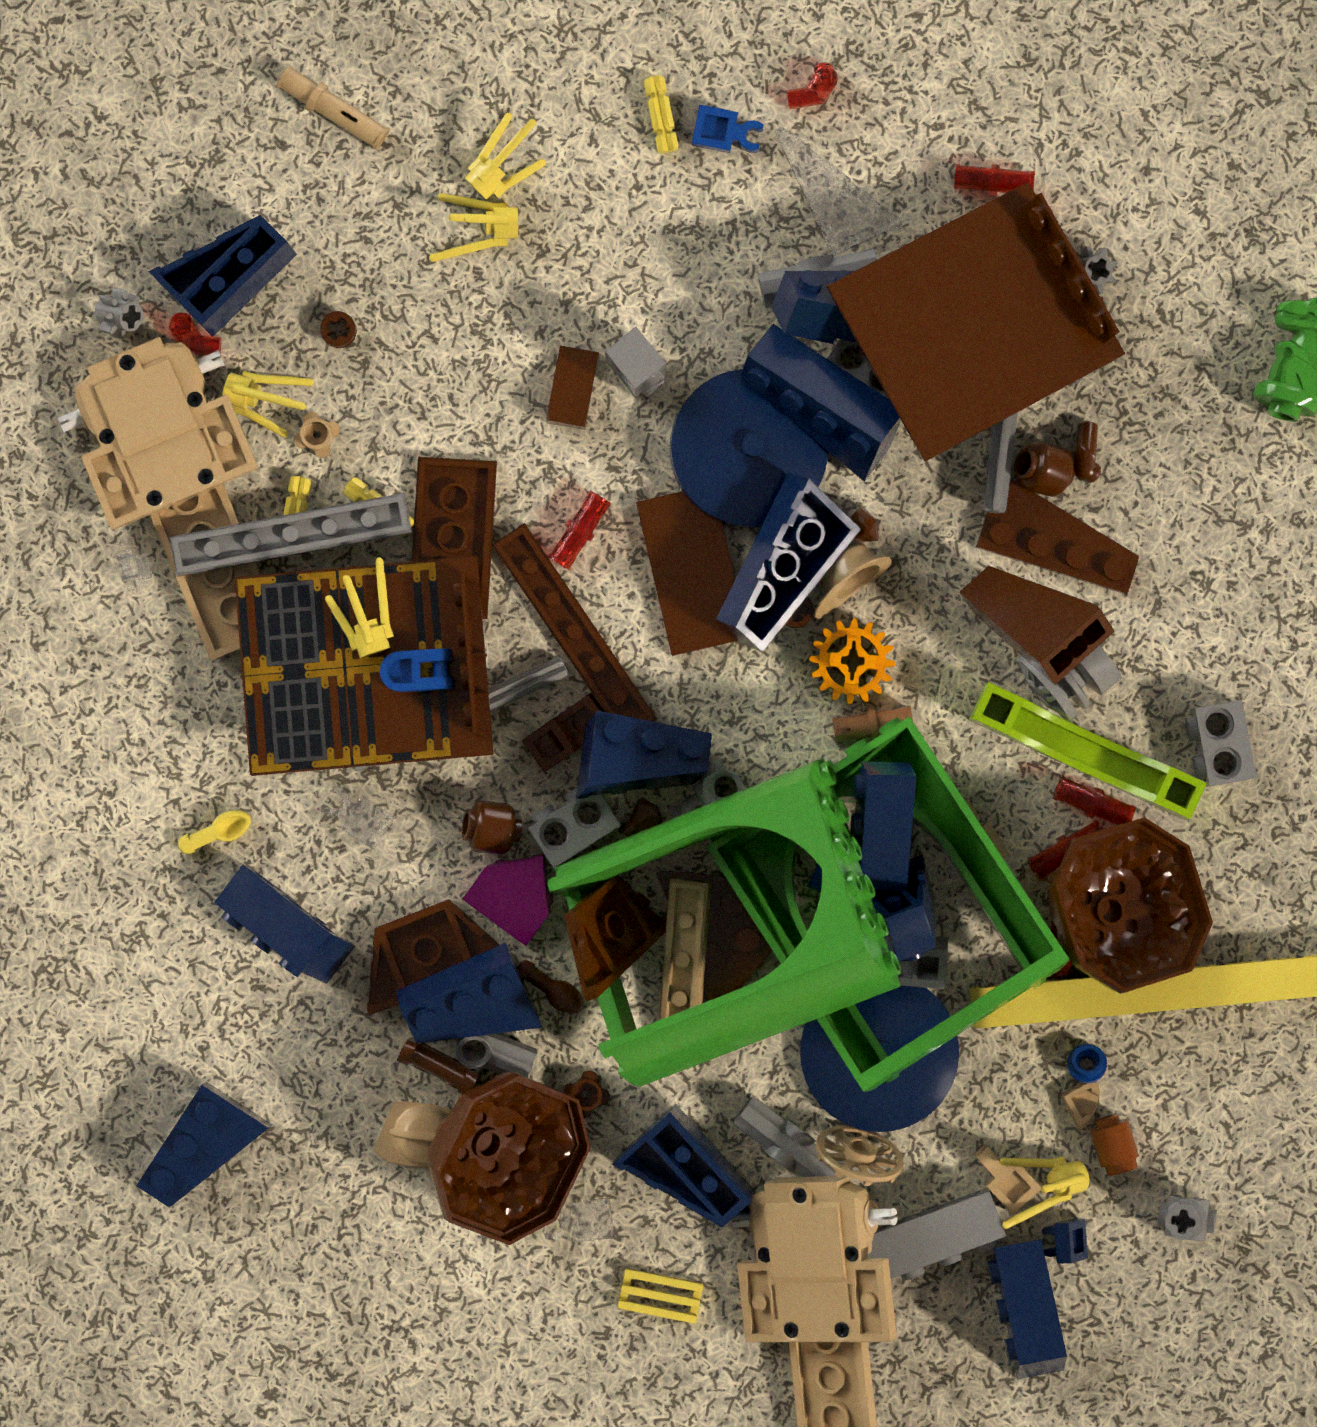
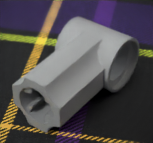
[456,1033,537,1077]

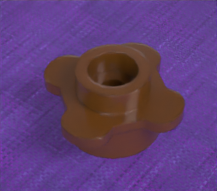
[563,1070,610,1118]

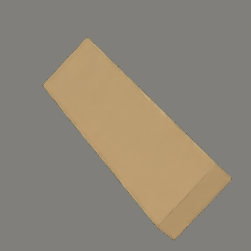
[659,877,712,1020]

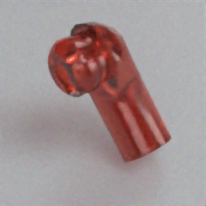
[786,62,838,110]
[169,312,222,355]

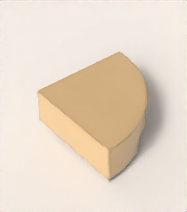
[1060,1081,1100,1130]

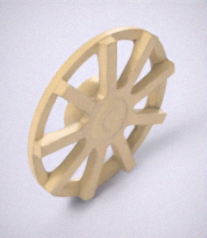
[816,1125,904,1186]

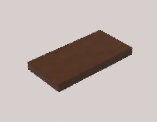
[412,457,497,619]
[636,491,738,656]

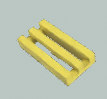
[618,1268,703,1324]

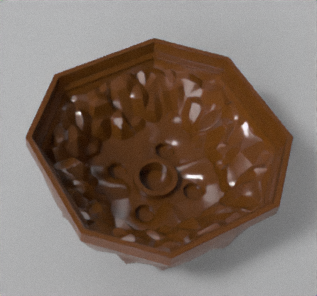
[1048,817,1213,994]
[429,1072,591,1245]

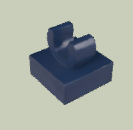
[1042,1219,1088,1263]

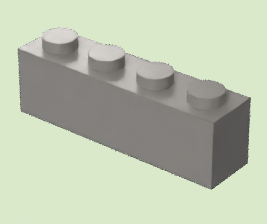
[868,1188,1006,1281]

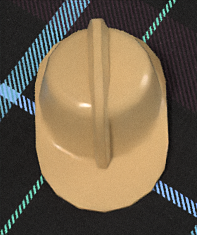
[814,538,892,619]
[374,1101,451,1168]

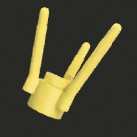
[464,113,546,200]
[429,193,518,262]
[222,371,314,438]
[325,557,394,658]
[999,1156,1089,1229]

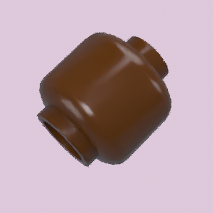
[1014,441,1075,497]
[462,801,522,855]

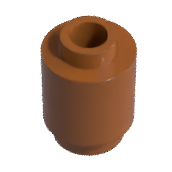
[1090,1114,1139,1176]

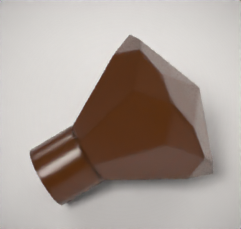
[850,506,879,542]
[620,797,663,837]

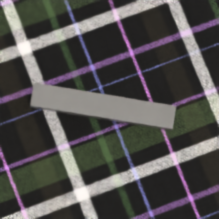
[169,493,412,577]

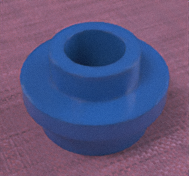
[1067,1044,1107,1084]

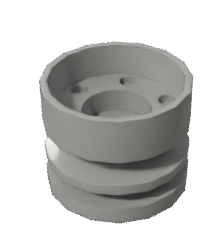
[1015,645,1122,722]

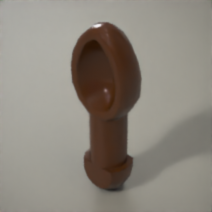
[517,960,584,1014]

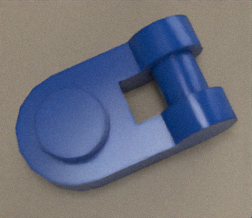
[380,648,454,693]

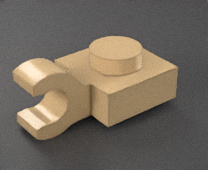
[973,1144,1041,1215]

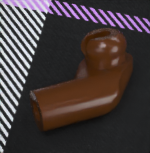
[1074,421,1101,483]

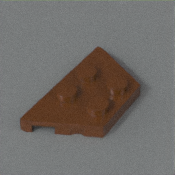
[656,871,773,1001]
[564,875,667,1002]
[367,899,500,1016]

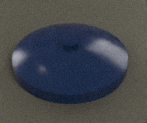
[669,369,828,528]
[800,985,959,1132]

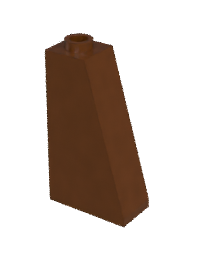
[960,566,1115,685]

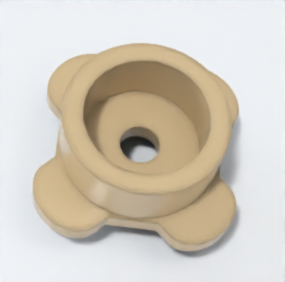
[294,412,340,458]

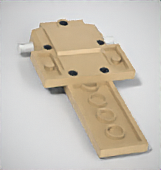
[58,337,262,662]
[731,1176,898,1427]

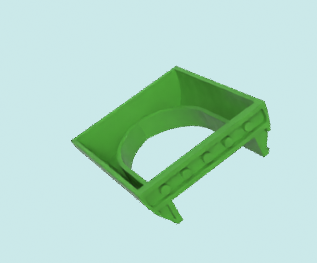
[706,717,1070,1092]
[547,759,901,1087]

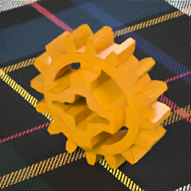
[809,618,895,705]

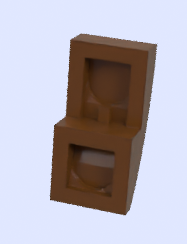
[522,693,604,773]

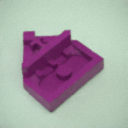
[462,854,554,946]

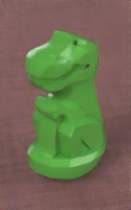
[1253,297,1317,422]

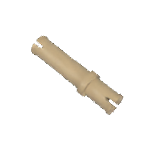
[276,66,390,150]

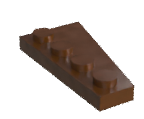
[976,478,1139,595]

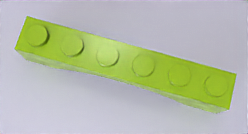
[968,682,1207,820]

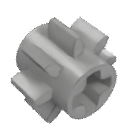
[1079,246,1118,294]
[94,288,144,339]

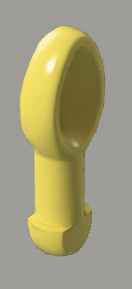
[178,810,251,854]

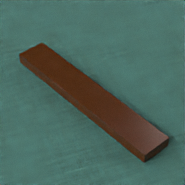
[492,523,657,722]

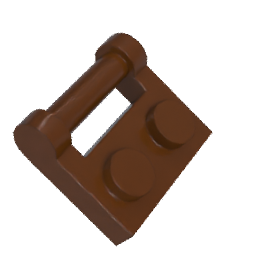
[397,1037,482,1094]

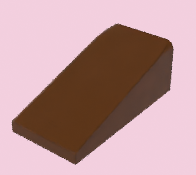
[546,346,599,430]

